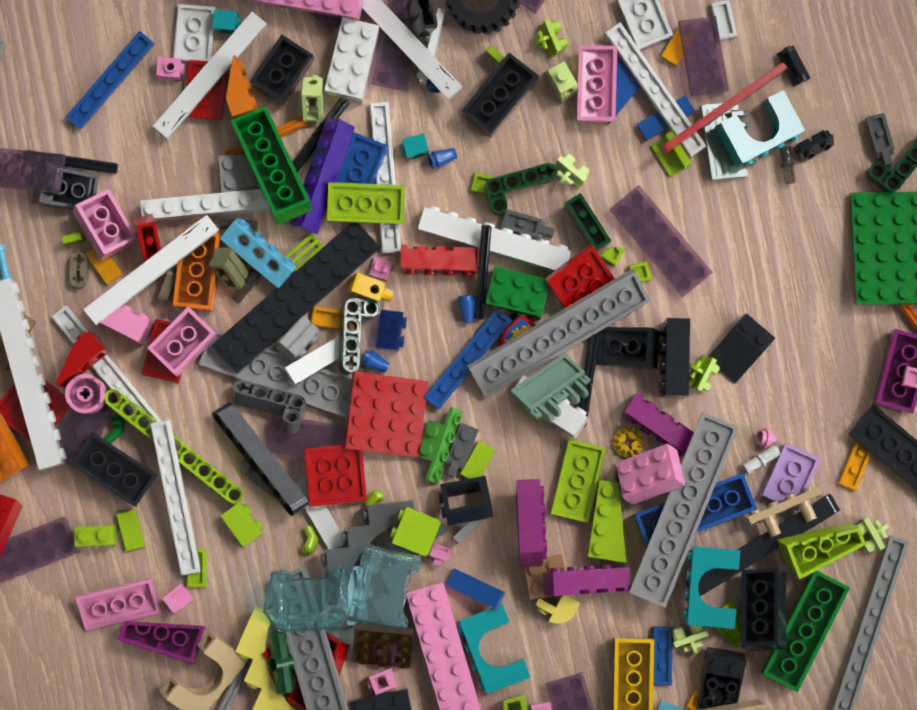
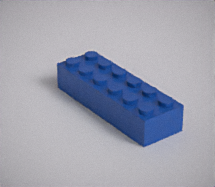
[633,473,757,548]

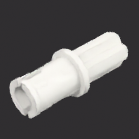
[743,446,781,474]

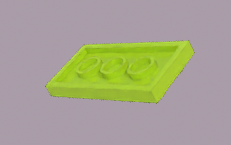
[327,182,405,224]
[551,439,606,523]

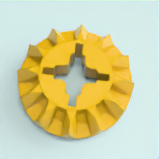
[613,427,644,457]

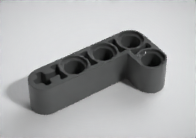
[233,380,306,435]

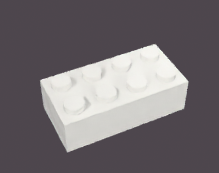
[325,17,380,103]

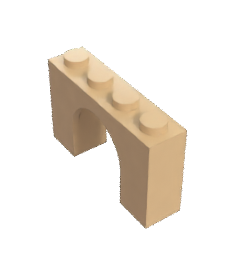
[159,630,248,710]

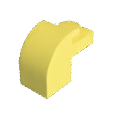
[535,595,580,624]

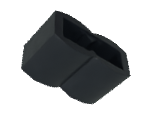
[406,0,438,38]

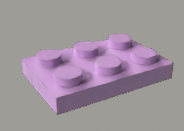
[762,443,821,511]

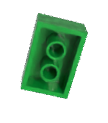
[485,266,549,319]

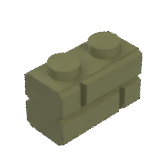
[209,247,249,290]

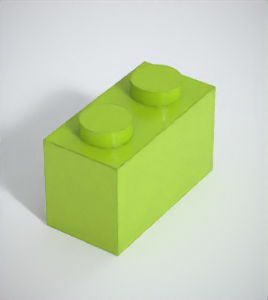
[221,502,264,547]
[74,526,117,546]

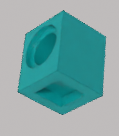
[212,10,241,34]
[399,133,429,160]

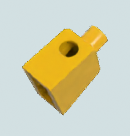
[347,273,394,302]

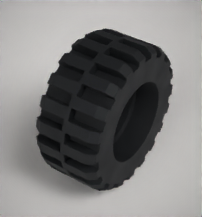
[446,0,520,35]

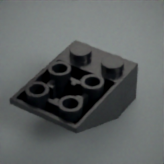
[697,647,747,709]

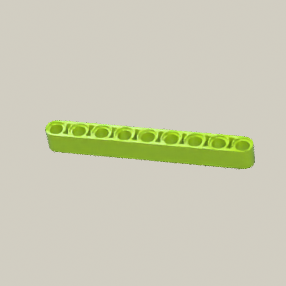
[105,389,244,504]

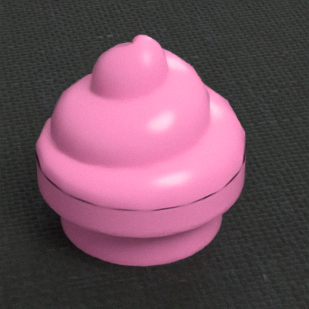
[756,428,776,448]

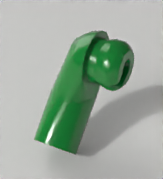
[104,415,125,443]

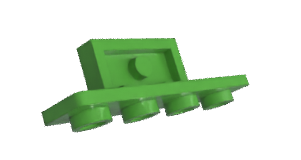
[418,407,462,484]

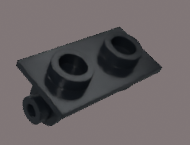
[777,45,811,87]
[794,130,834,163]

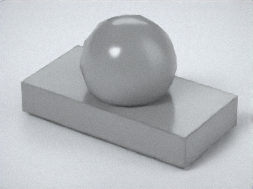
[453,519,484,543]

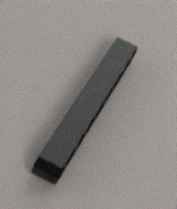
[685,493,841,596]

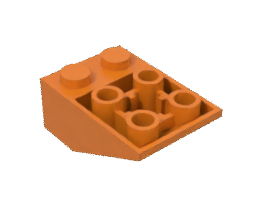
[226,55,258,119]

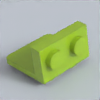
[389,506,441,556]

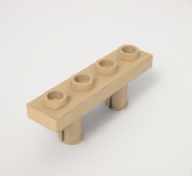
[746,486,822,538]

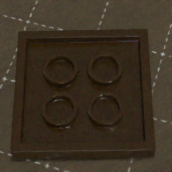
[353,623,414,668]

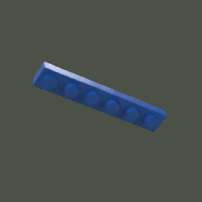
[66,31,155,130]
[424,309,512,409]

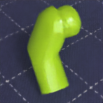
[364,490,384,506]
[302,525,318,555]

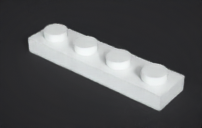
[417,8,446,86]

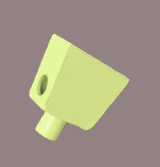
[544,61,578,103]
[302,75,324,121]

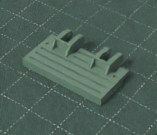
[699,103,757,181]
[509,353,591,423]

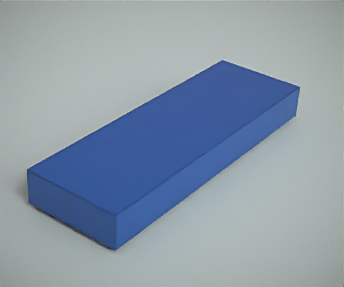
[637,95,695,141]
[446,568,505,610]
[652,626,673,686]

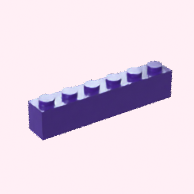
[289,117,355,234]

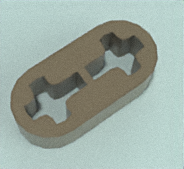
[69,252,89,289]
[156,267,177,303]

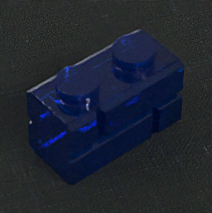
[376,310,407,352]

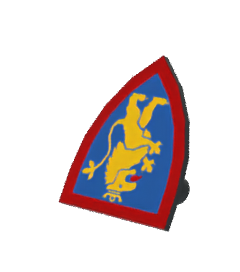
[498,313,536,347]

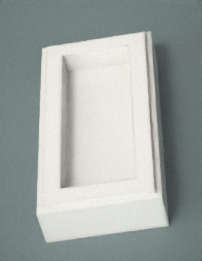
[710,0,737,41]

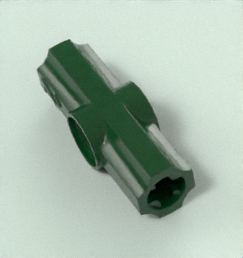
[268,633,294,694]

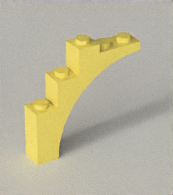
[235,606,301,710]

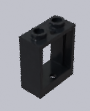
[438,476,493,526]

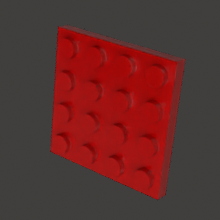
[344,371,428,457]

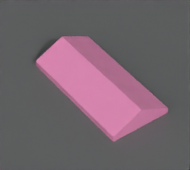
[577,45,617,123]
[75,578,161,631]

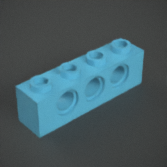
[220,218,296,288]

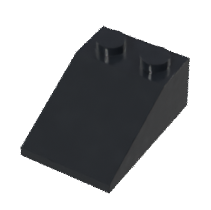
[32,164,99,210]
[708,313,775,383]
[596,327,660,369]

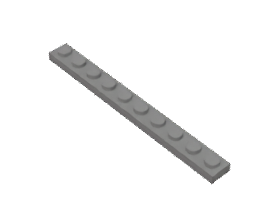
[832,535,909,710]

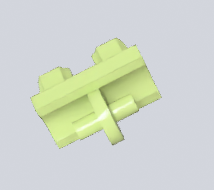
[555,153,589,189]
[856,517,889,552]
[672,625,709,655]

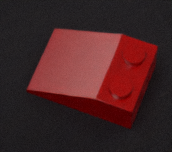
[56,331,110,388]

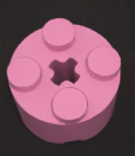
[65,374,107,414]

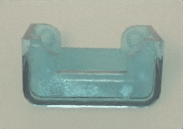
[348,544,422,628]
[263,566,348,632]

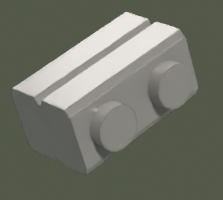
[276,316,320,362]

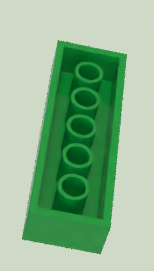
[231,106,312,225]
[760,571,850,692]

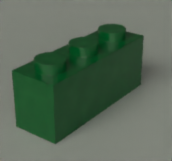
[563,193,612,252]

